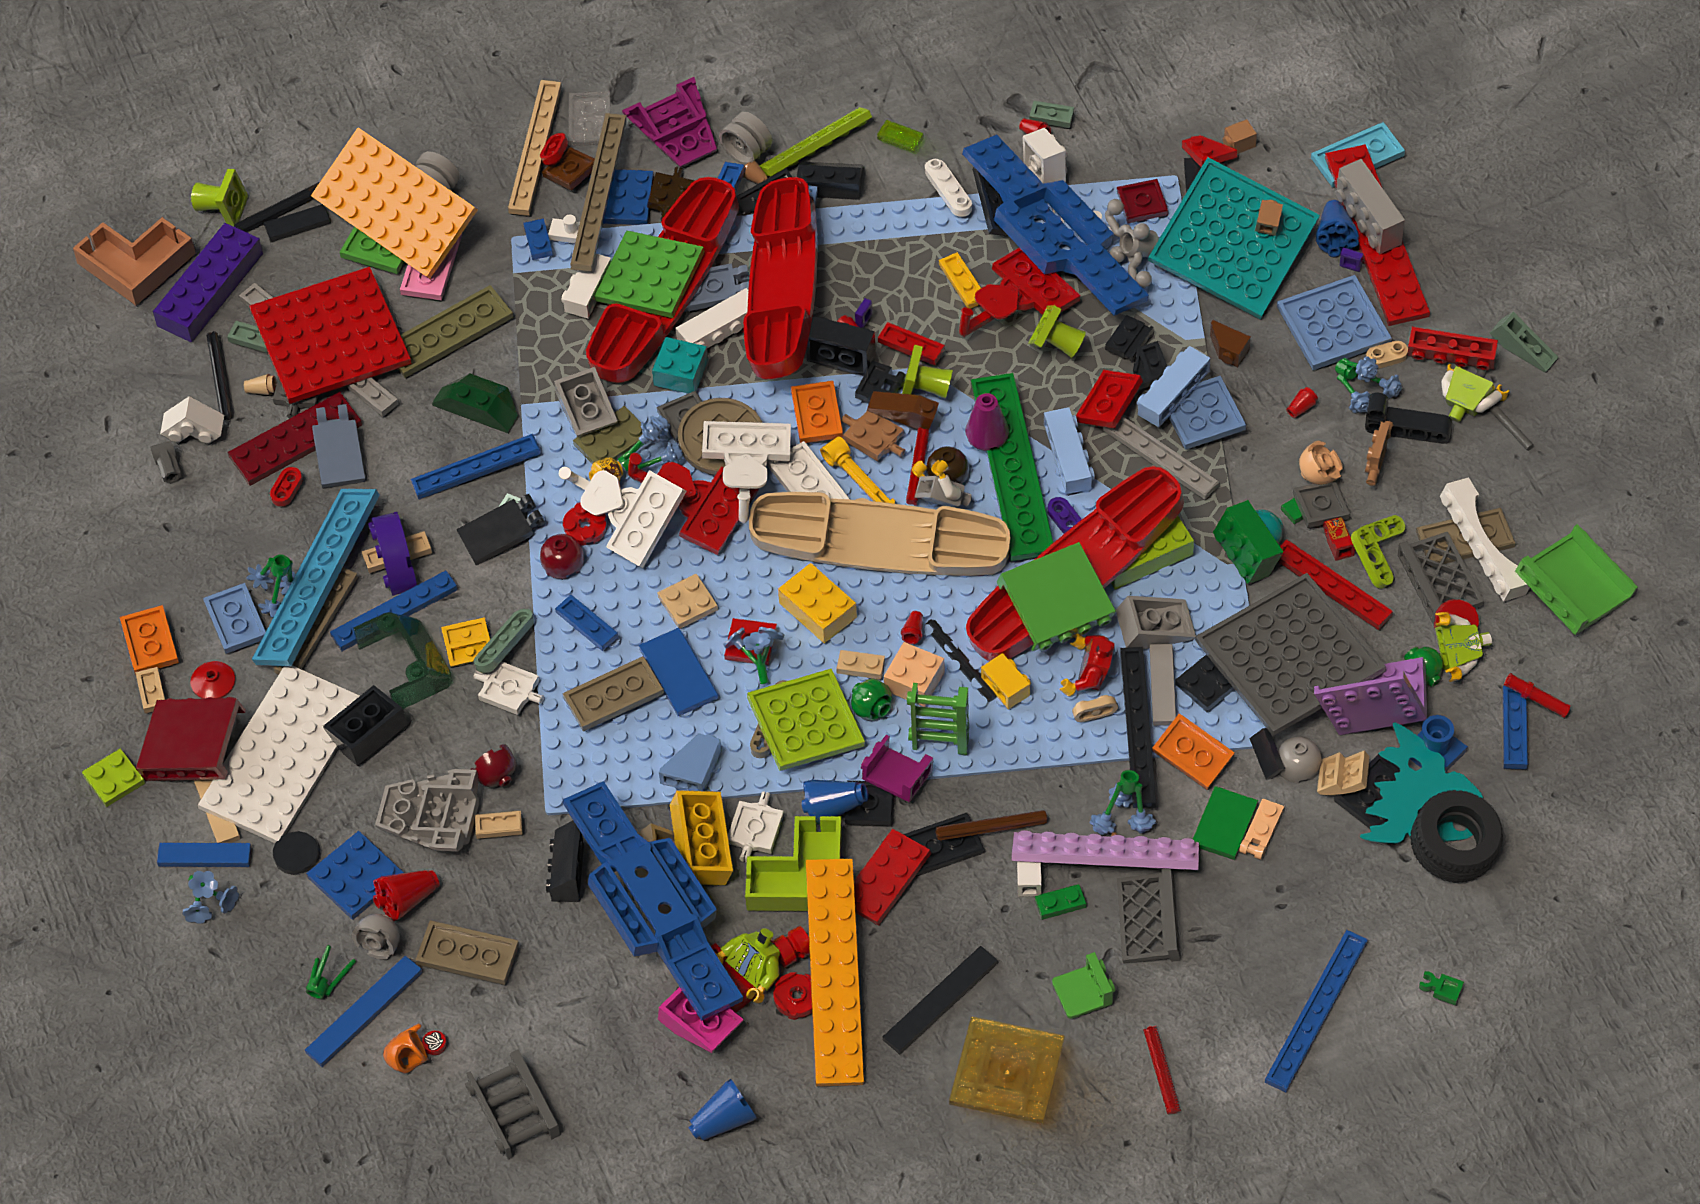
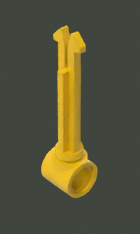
[820,436,895,504]

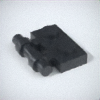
[855,360,906,402]

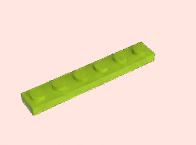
[759,107,872,177]

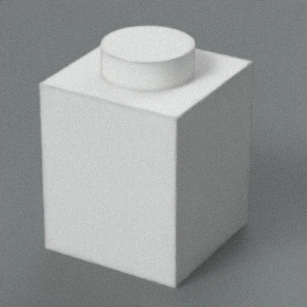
[1017,861,1041,897]

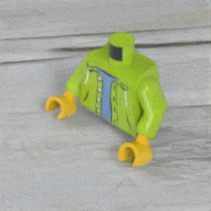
[715,928,780,1003]

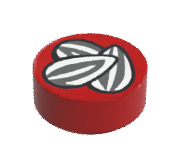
[422,1030,447,1055]

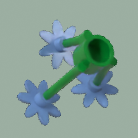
[246,555,295,618]

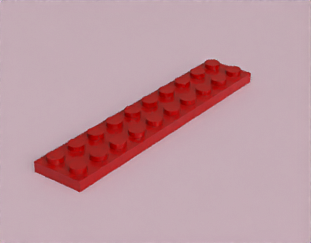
[1325,144,1430,326]

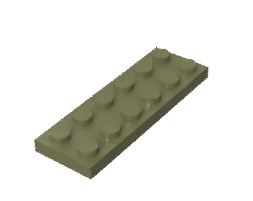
[398,285,514,378]

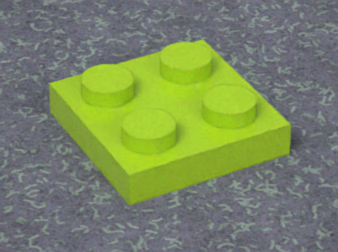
[82,748,145,807]

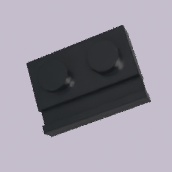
[1105,315,1154,362]

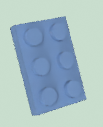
[203,583,266,654]

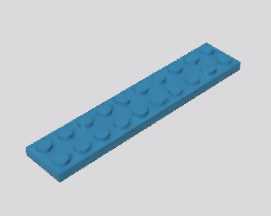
[252,489,380,666]

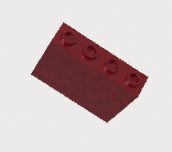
[136,697,246,781]

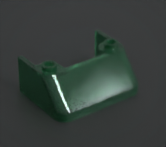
[353,612,452,709]

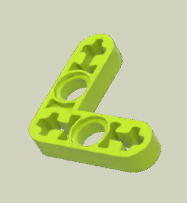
[1351,515,1405,589]

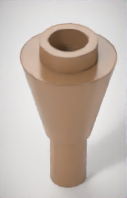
[743,161,768,184]

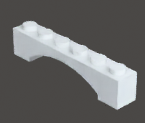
[1440,477,1530,602]

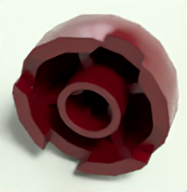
[540,534,584,579]
[470,744,516,787]

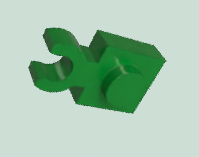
[1419,971,1464,1005]

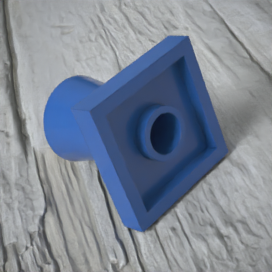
[1409,715,1468,772]

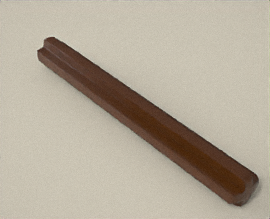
[936,810,1047,840]

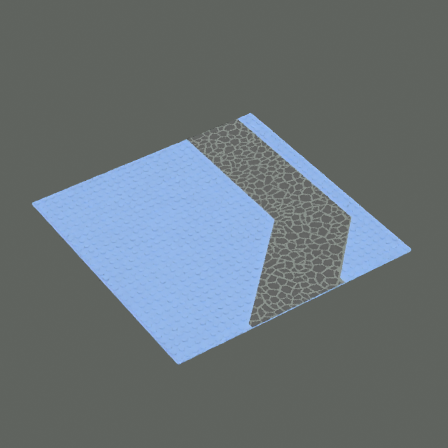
[511,175,1266,815]

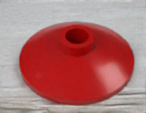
[190,661,235,699]

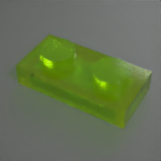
[877,120,924,153]

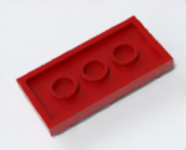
[854,829,931,926]

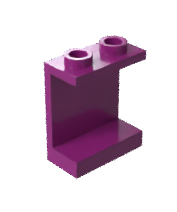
[861,735,933,802]

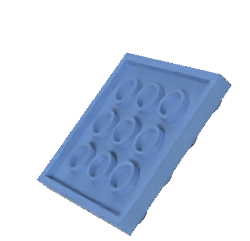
[1277,275,1392,370]

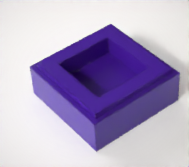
[1340,247,1363,272]
[855,298,873,328]

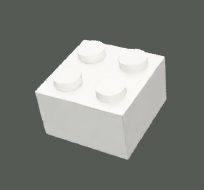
[1023,128,1067,184]

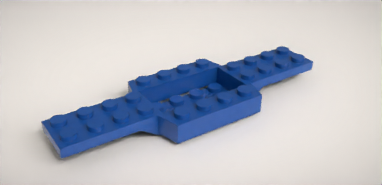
[962,134,1149,316]
[563,781,743,1021]

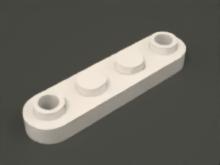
[925,159,972,217]

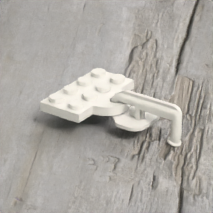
[702,421,791,524]
[559,467,687,568]

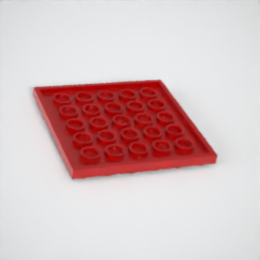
[249,267,412,404]

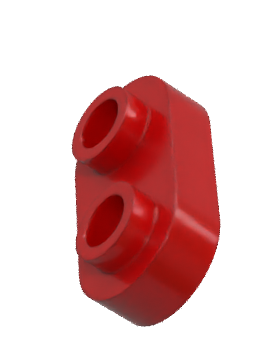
[540,133,569,165]
[270,467,303,506]

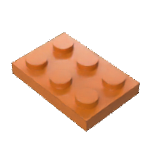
[791,381,843,443]
[120,605,179,675]
[1152,713,1235,790]

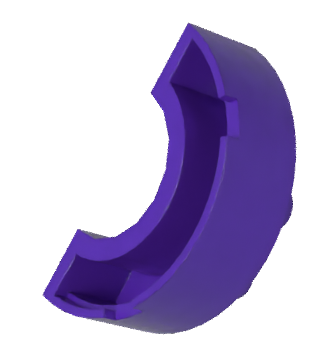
[368,512,417,596]

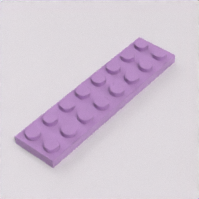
[1012,831,1199,870]

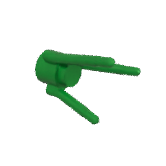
[306,945,356,999]

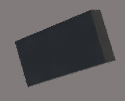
[1249,728,1285,779]

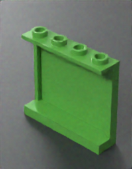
[1515,524,1638,635]
[997,542,1116,651]

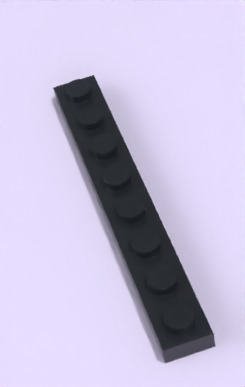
[1120,647,1156,808]

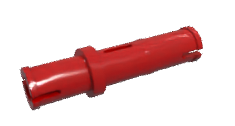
[1504,673,1571,718]

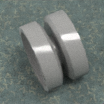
[719,111,773,165]
[415,151,460,191]

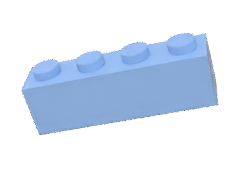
[1137,346,1210,427]
[1044,407,1095,494]

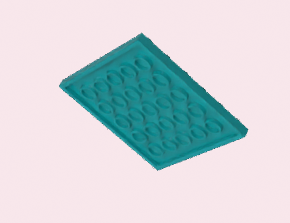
[1148,157,1320,319]

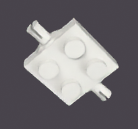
[474,661,544,715]
[728,791,784,862]

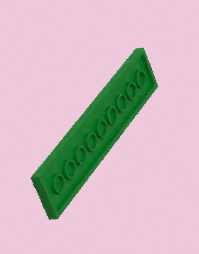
[971,373,1053,561]

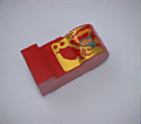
[1323,517,1355,561]

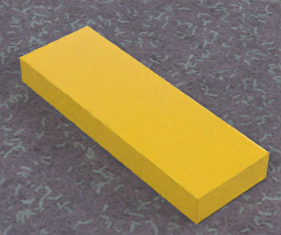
[939,252,981,309]

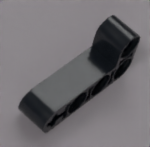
[1365,392,1452,444]

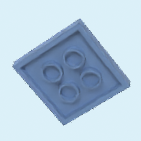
[1169,376,1246,450]

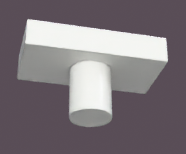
[548,215,580,243]

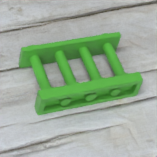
[907,683,969,755]

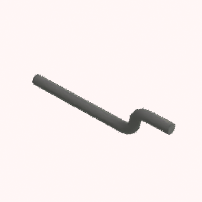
[1474,366,1534,451]

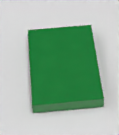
[1193,786,1258,860]

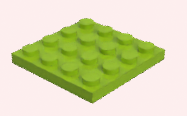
[747,668,865,771]

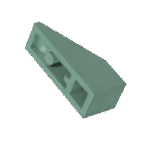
[1490,311,1558,372]

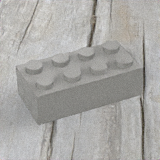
[1335,159,1405,254]

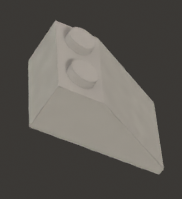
[554,367,618,437]
[1116,596,1196,649]

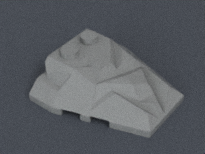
[375,769,479,851]

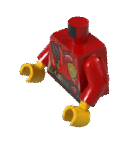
[1059,633,1115,696]

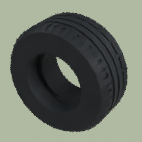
[1410,790,1503,882]

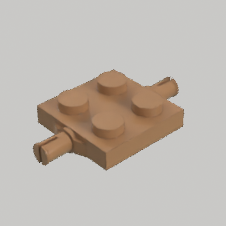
[841,411,906,461]
[1365,421,1393,486]

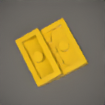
[441,617,490,668]

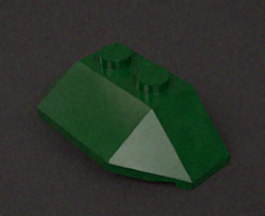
[432,373,518,434]

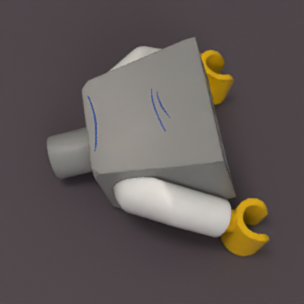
[912,460,971,507]

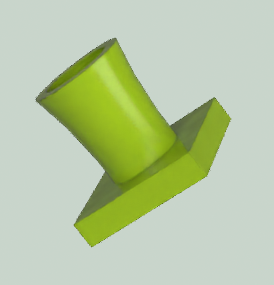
[191,169,248,226]
[1028,305,1086,358]
[902,345,953,399]

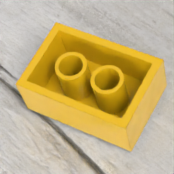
[778,563,857,644]

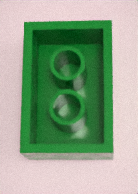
[1213,500,1283,584]

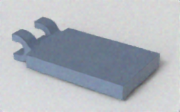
[684,263,749,312]
[312,404,365,488]

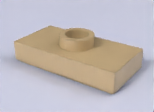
[475,811,522,839]

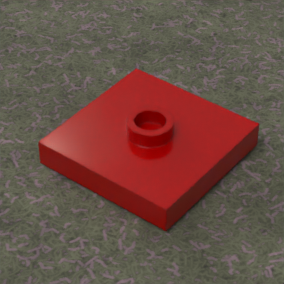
[724,618,777,665]

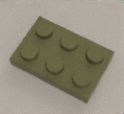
[573,406,643,464]

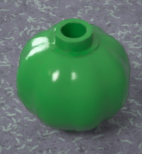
[1404,647,1443,687]
[851,679,892,721]

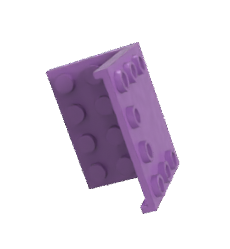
[1314,657,1427,735]

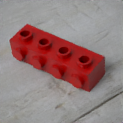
[1408,327,1498,370]

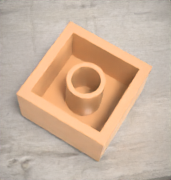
[884,642,945,707]

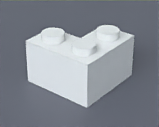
[160,396,224,444]

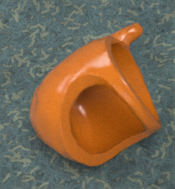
[383,1024,428,1073]

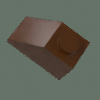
[1210,320,1251,367]

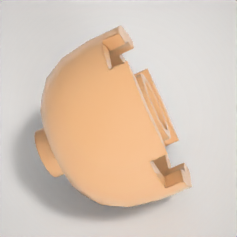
[1299,441,1343,485]

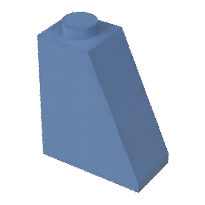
[659,733,722,791]

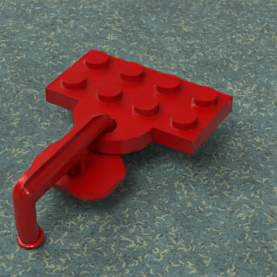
[959,248,1081,337]
[628,453,759,555]

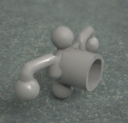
[1105,199,1159,288]

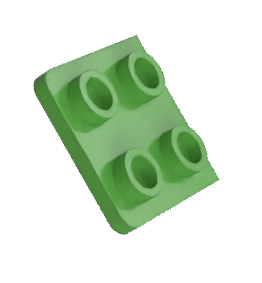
[1052,952,1115,1019]

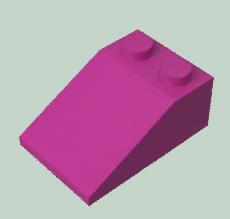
[658,987,743,1053]

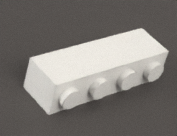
[676,288,748,348]

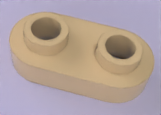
[1366,341,1408,369]
[1072,695,1118,722]

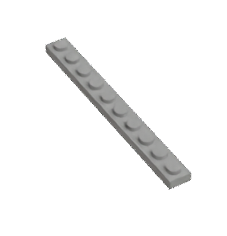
[239,283,398,417]

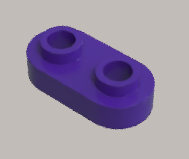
[1048,497,1081,534]

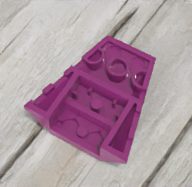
[622,77,717,167]

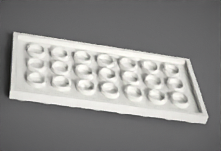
[198,666,360,843]

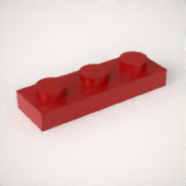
[878,322,945,365]

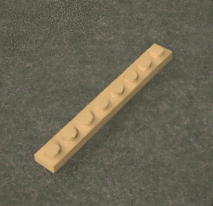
[508,80,562,216]

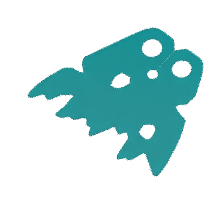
[1360,722,1483,843]

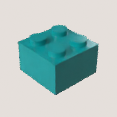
[652,337,708,393]

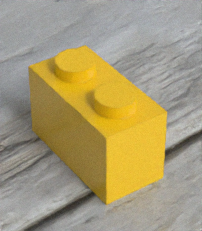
[981,653,1031,710]

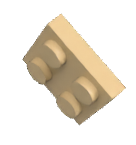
[657,574,718,629]

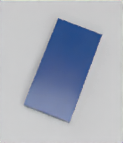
[639,627,718,716]

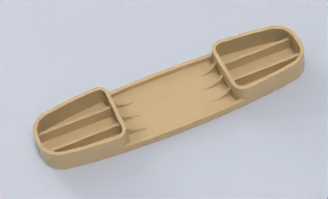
[749,492,1010,576]

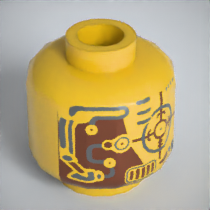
[589,457,623,482]

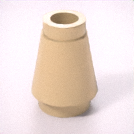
[244,374,277,395]

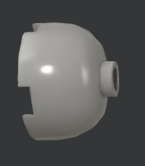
[1278,736,1322,783]
[352,914,400,959]

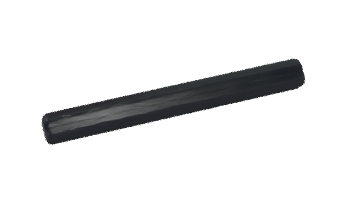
[234,181,321,232]
[206,331,232,420]
[926,619,997,702]

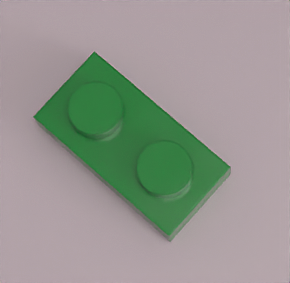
[1035,884,1086,920]

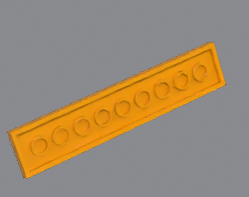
[806,859,864,1086]

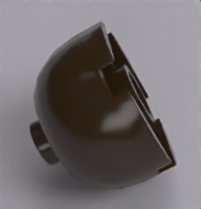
[926,446,970,484]

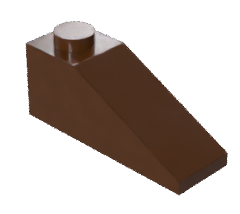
[866,391,939,430]

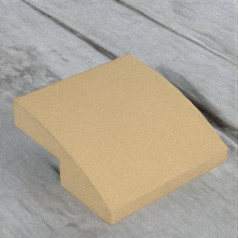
[1317,750,1369,795]

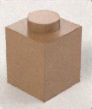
[1223,119,1257,154]
[1255,200,1283,236]

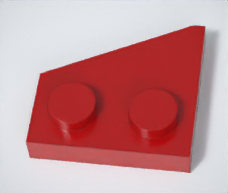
[1182,135,1237,167]

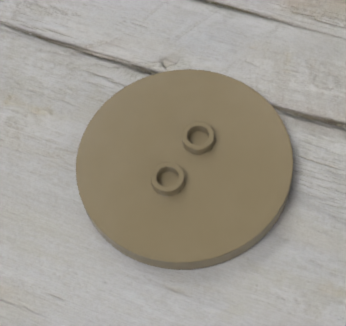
[678,398,762,475]

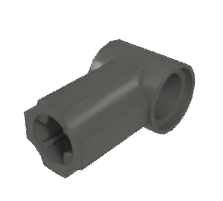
[150,440,182,484]

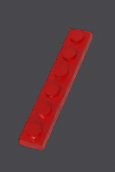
[1278,539,1393,630]

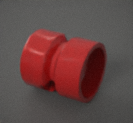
[771,926,810,968]

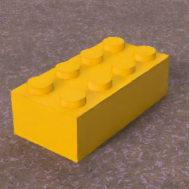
[670,790,733,885]

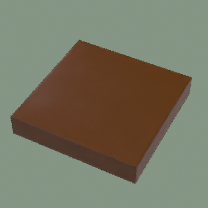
[542,147,595,190]

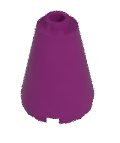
[965,393,1009,451]

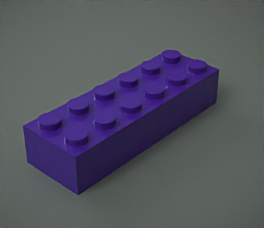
[153,223,263,343]

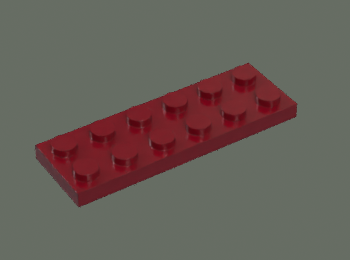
[228,392,362,486]

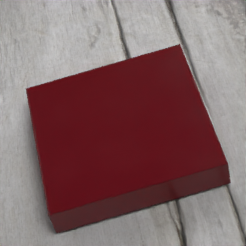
[1117,179,1168,224]

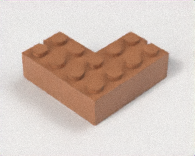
[73,217,196,305]

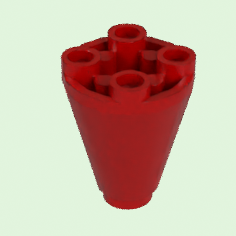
[373,870,439,922]

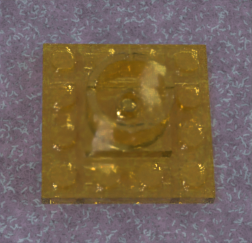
[949,1016,1065,1124]

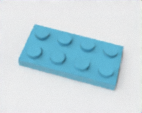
[1311,122,1405,187]

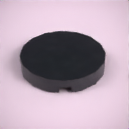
[273,831,319,875]

